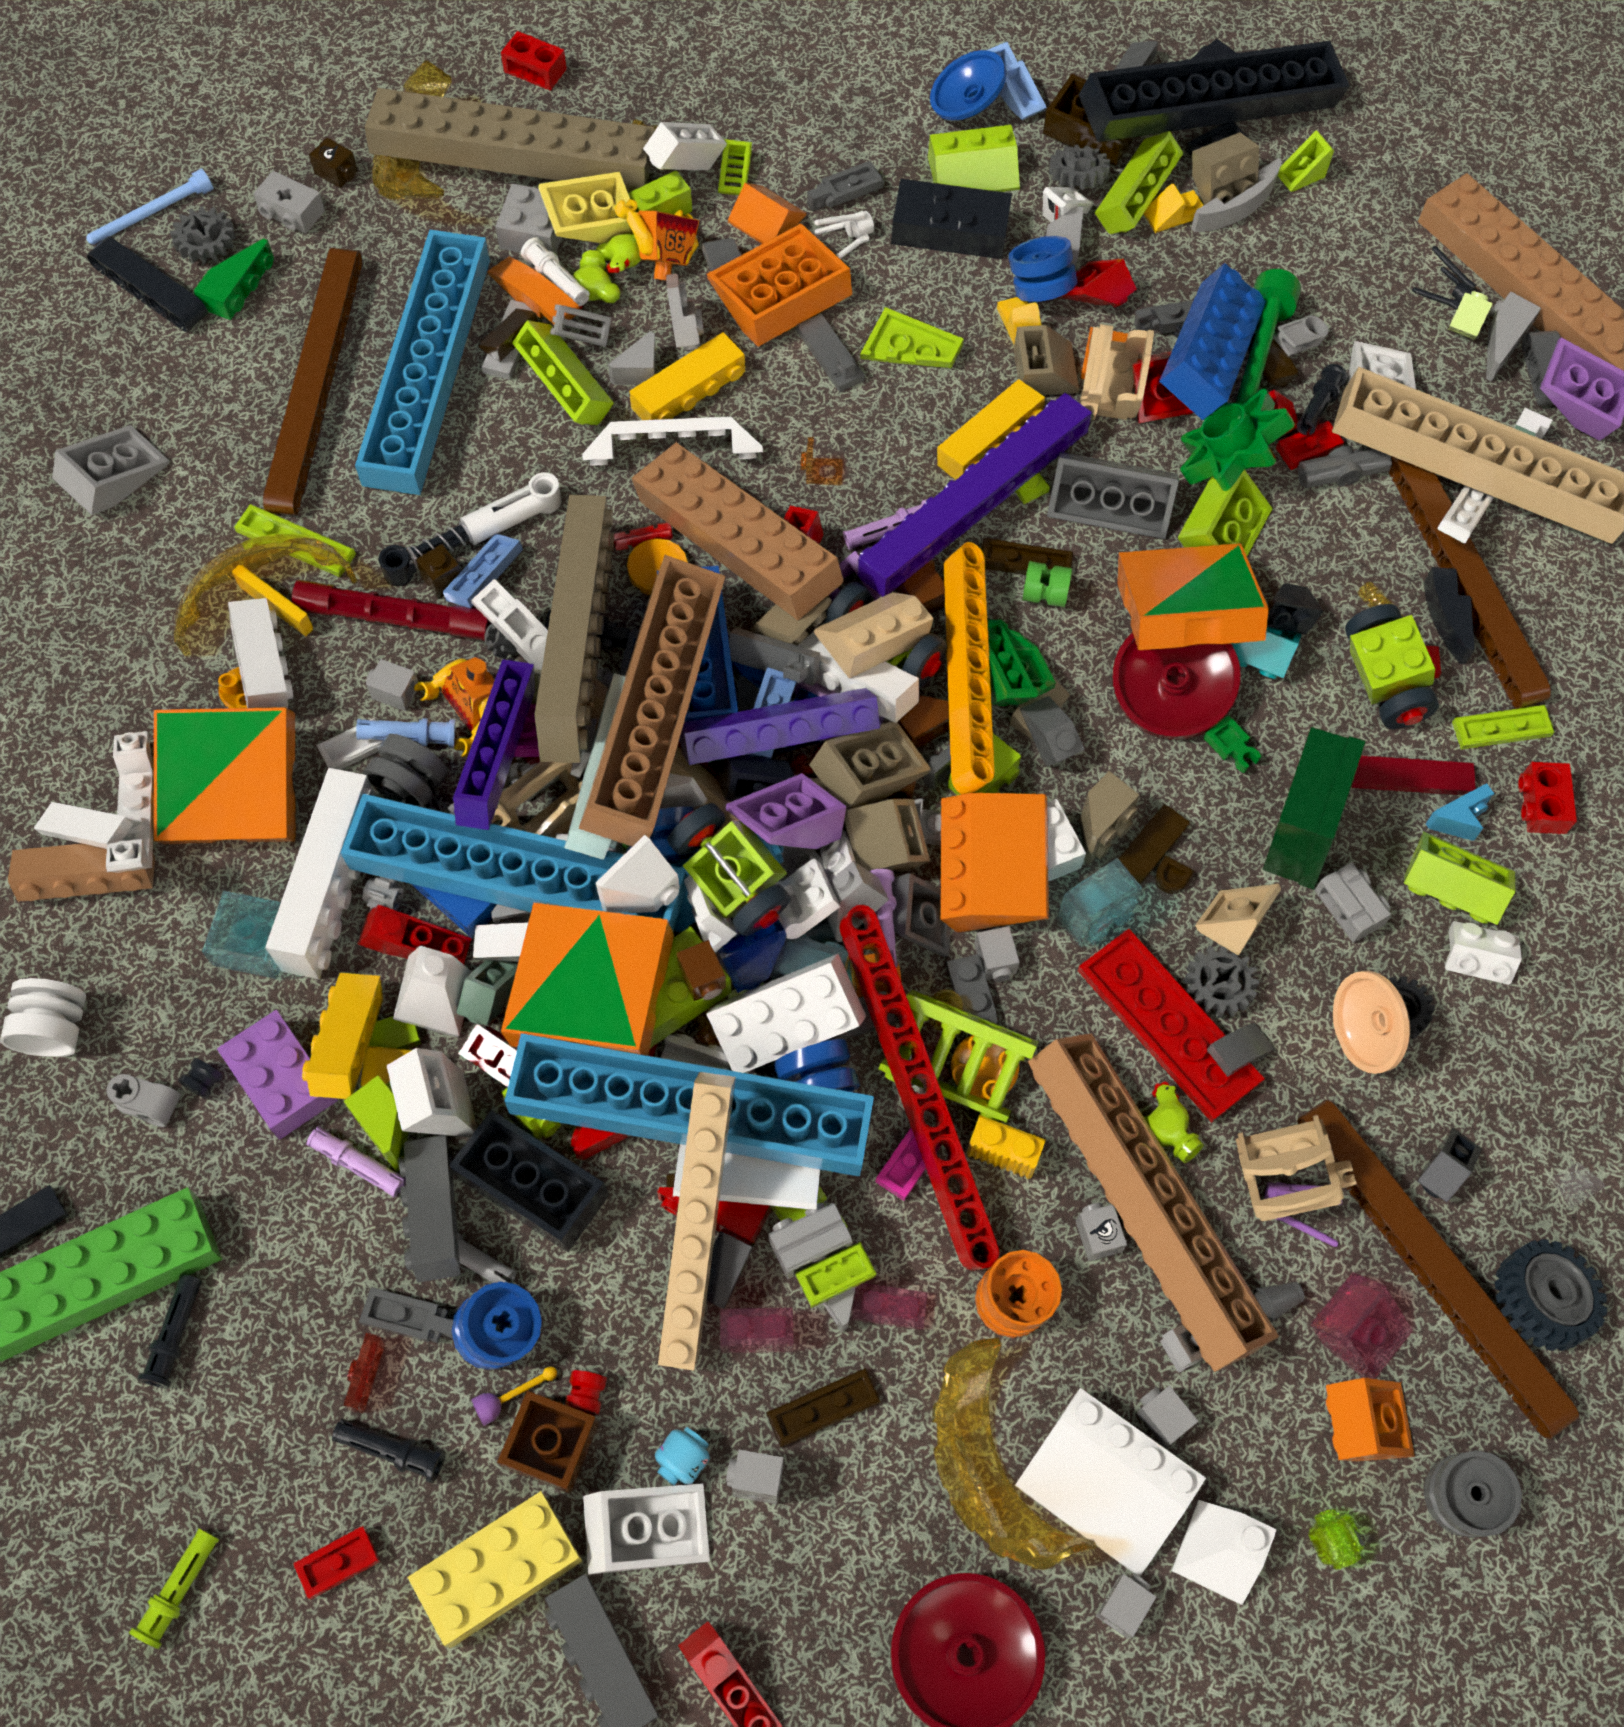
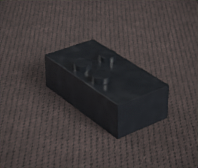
[891,179,1012,259]
[449,1110,609,1252]

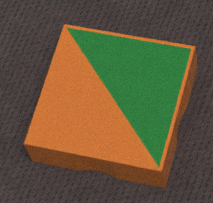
[1117,543,1269,650]
[154,707,296,844]

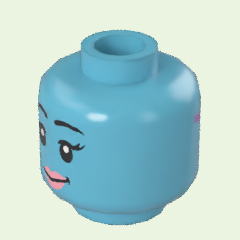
[655,1427,710,1486]

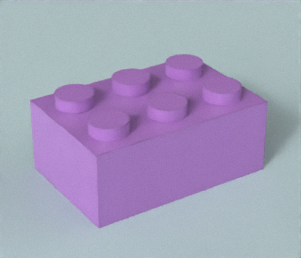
[217,1010,338,1140]

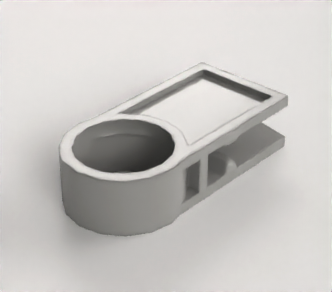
[1273,315,1328,356]

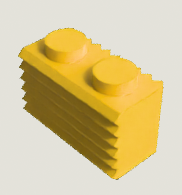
[966,1115,1046,1179]

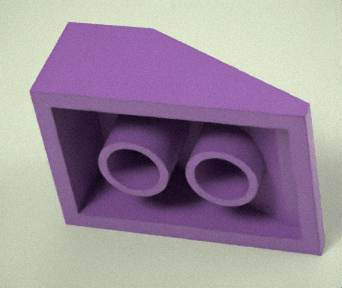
[1540,338,1624,441]
[726,773,846,849]

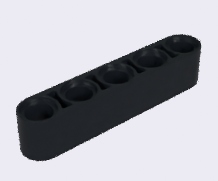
[86,236,208,333]

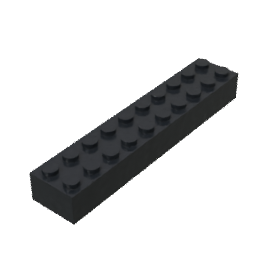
[1079,41,1350,142]

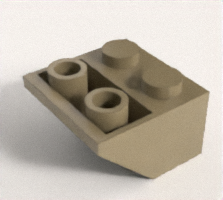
[1192,132,1259,205]
[1014,325,1079,395]
[748,597,833,646]
[1080,771,1139,865]
[844,799,930,874]

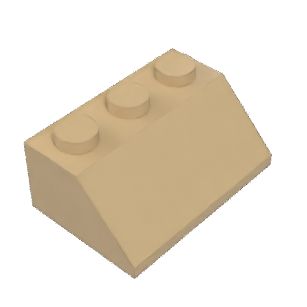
[814,592,934,679]

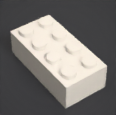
[707,954,866,1073]

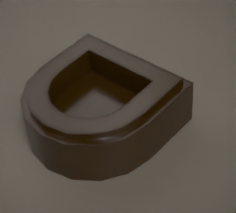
[1155,855,1194,894]

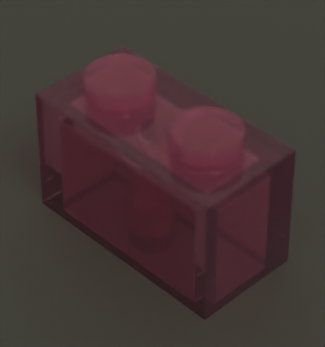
[720,1307,794,1353]

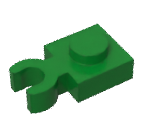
[1203,716,1261,773]

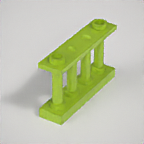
[878,990,1039,1123]

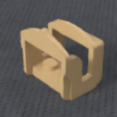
[1079,324,1154,420]
[491,762,582,838]
[1236,1115,1356,1221]

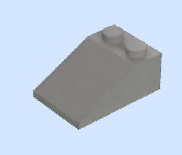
[52,425,170,515]

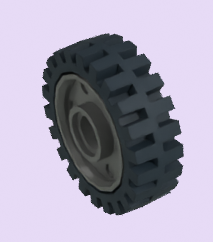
[1494,1239,1607,1351]

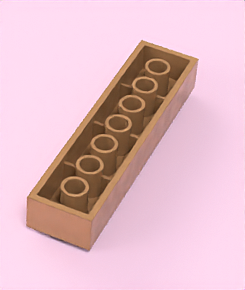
[631,442,844,620]

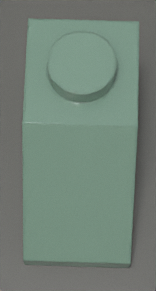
[457,960,518,1026]

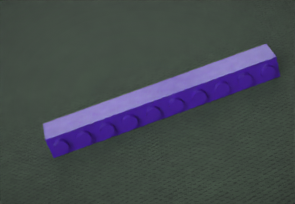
[857,393,1092,597]

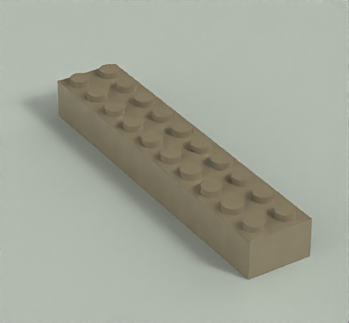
[365,88,654,191]
[535,495,615,763]

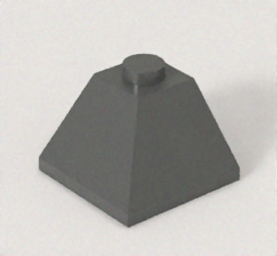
[892,873,951,957]

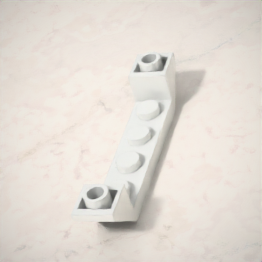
[582,417,763,466]
[106,731,154,873]

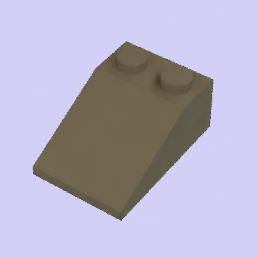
[810,722,931,810]

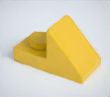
[1144,184,1204,233]
[997,297,1041,344]

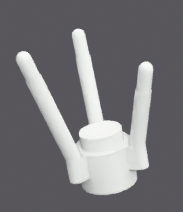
[815,211,874,259]

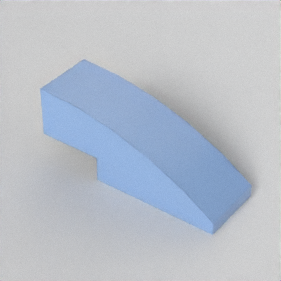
[988,42,1047,120]

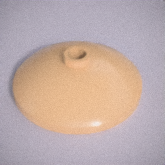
[1333,971,1410,1074]

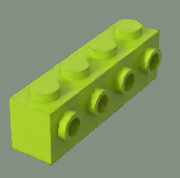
[1095,131,1183,234]
[512,320,614,425]

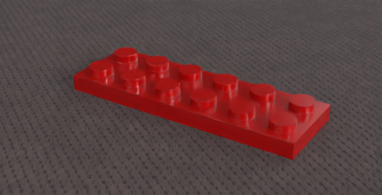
[1077,928,1265,1123]

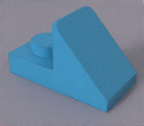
[1426,783,1494,841]

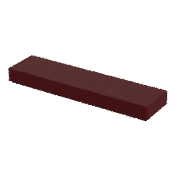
[1351,755,1476,795]

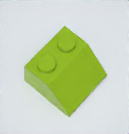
[343,1075,408,1172]

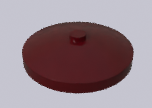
[1112,632,1241,740]
[890,1573,1045,1727]

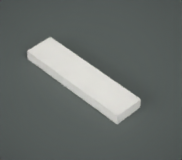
[1437,485,1494,543]
[34,802,133,849]

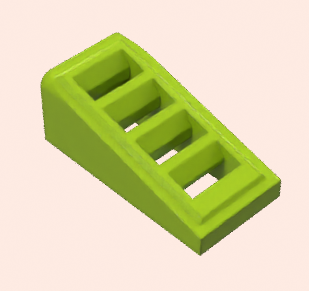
[718,139,752,195]

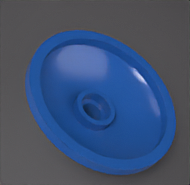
[930,50,1007,120]

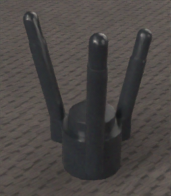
[1412,246,1483,311]

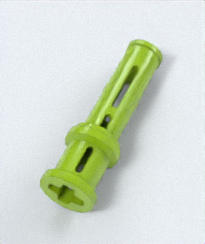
[129,1528,219,1650]

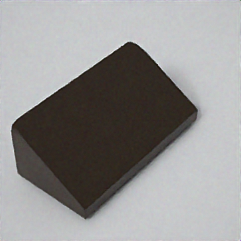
[478,308,538,362]
[1247,333,1299,387]

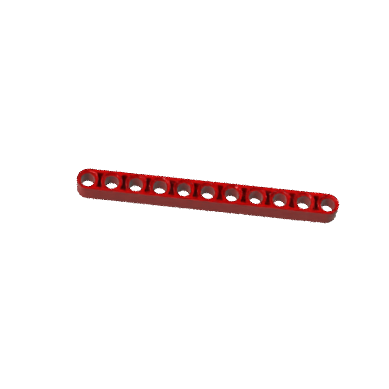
[839,905,999,1271]

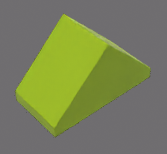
[1278,130,1334,192]

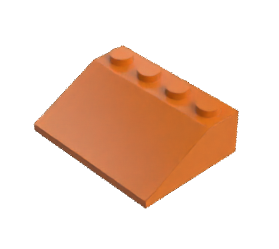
[707,223,852,347]
[940,793,1049,932]

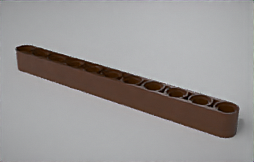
[263,248,362,515]
[1388,456,1551,709]
[1297,1100,1579,1440]

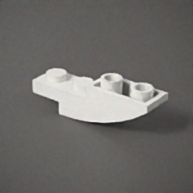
[472,579,548,670]

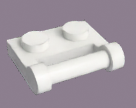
[775,858,841,939]

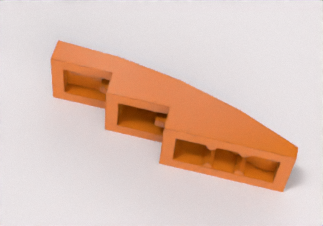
[487,256,580,325]

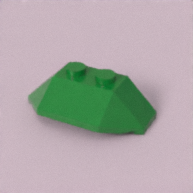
[987,619,1056,706]

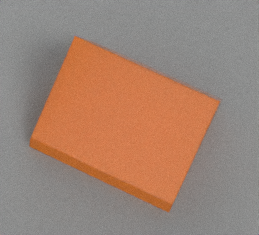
[728,183,806,244]

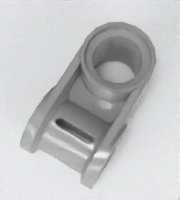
[107,1074,181,1127]

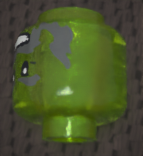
[1308,1508,1365,1570]

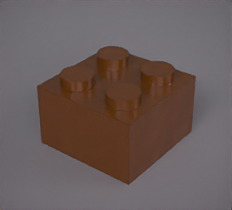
[497,1390,599,1495]

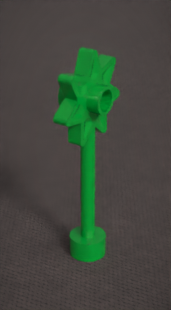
[1180,269,1301,491]

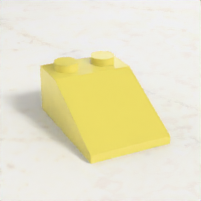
[538,172,635,244]

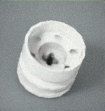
[0,978,86,1057]

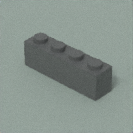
[399,1135,461,1283]
[543,1574,660,1727]

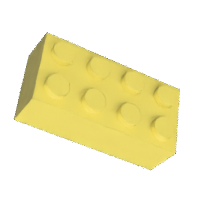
[408,1491,583,1648]

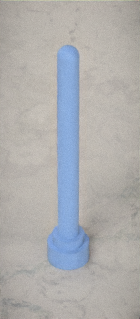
[87,168,214,244]

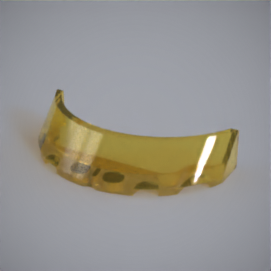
[372,60,452,199]
[173,534,358,657]
[932,1337,1097,1570]

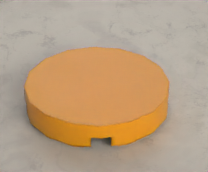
[627,539,688,595]

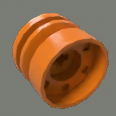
[975,1250,1062,1338]

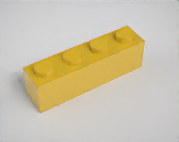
[629,332,745,420]
[937,379,1045,480]
[302,973,383,1099]

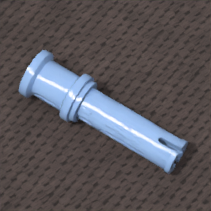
[356,718,455,748]

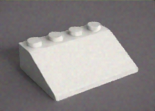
[673,1144,820,1210]
[1015,1388,1206,1577]

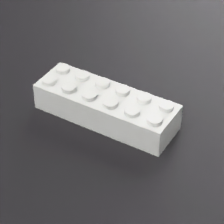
[265,768,376,980]

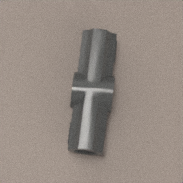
[1297,446,1392,488]

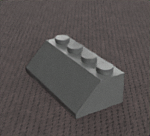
[1047,452,1179,539]

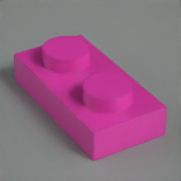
[875,1128,942,1201]

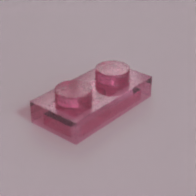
[852,1283,928,1330]

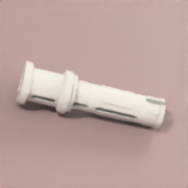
[521,237,590,306]

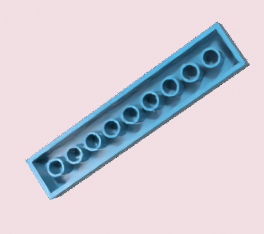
[355,229,490,495]
[341,794,687,933]
[504,1033,874,1177]

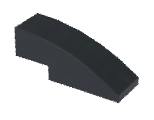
[1424,567,1475,664]

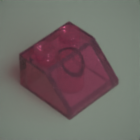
[1310,1272,1413,1379]

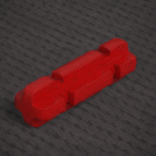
[614,522,673,550]

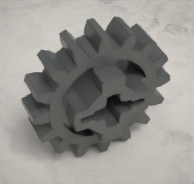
[1049,145,1110,190]
[170,206,236,264]
[1184,945,1259,1018]

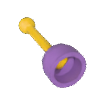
[471,1366,557,1426]

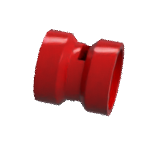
[564,1370,607,1416]

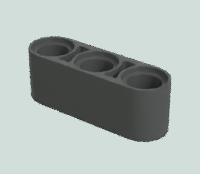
[1522,330,1560,406]

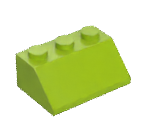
[928,125,1020,192]
[1178,469,1272,556]
[1404,831,1516,925]

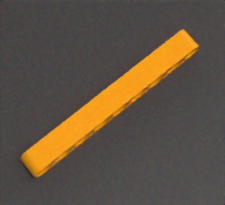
[944,542,995,794]

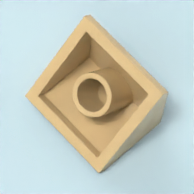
[1195,884,1281,956]

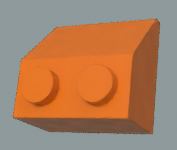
[1326,1378,1415,1462]

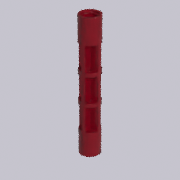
[292,580,492,641]

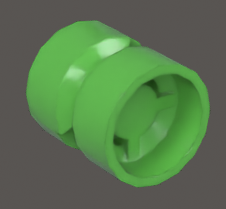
[1022,561,1072,608]

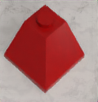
[1057,259,1137,307]
[1132,351,1194,423]

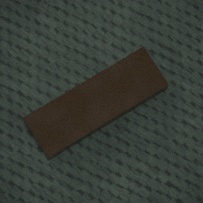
[982,538,1073,575]
[1106,804,1190,895]
[766,1368,881,1449]

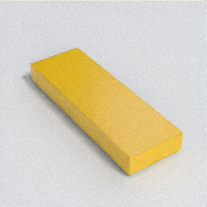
[232,564,313,637]

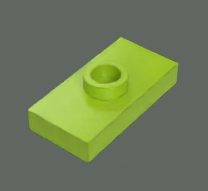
[795,1242,876,1308]

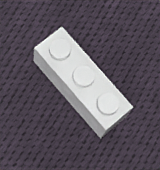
[643,122,727,170]

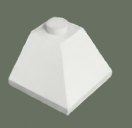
[596,835,680,913]
[393,946,472,1037]
[1171,1500,1276,1605]

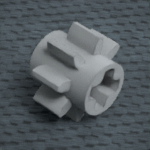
[362,877,404,912]

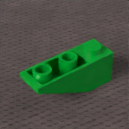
[194,238,274,320]

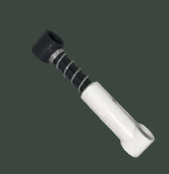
[378,472,562,586]

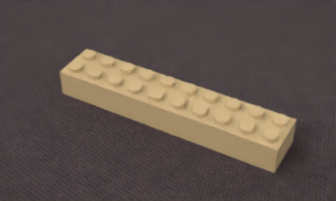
[1332,367,1624,544]

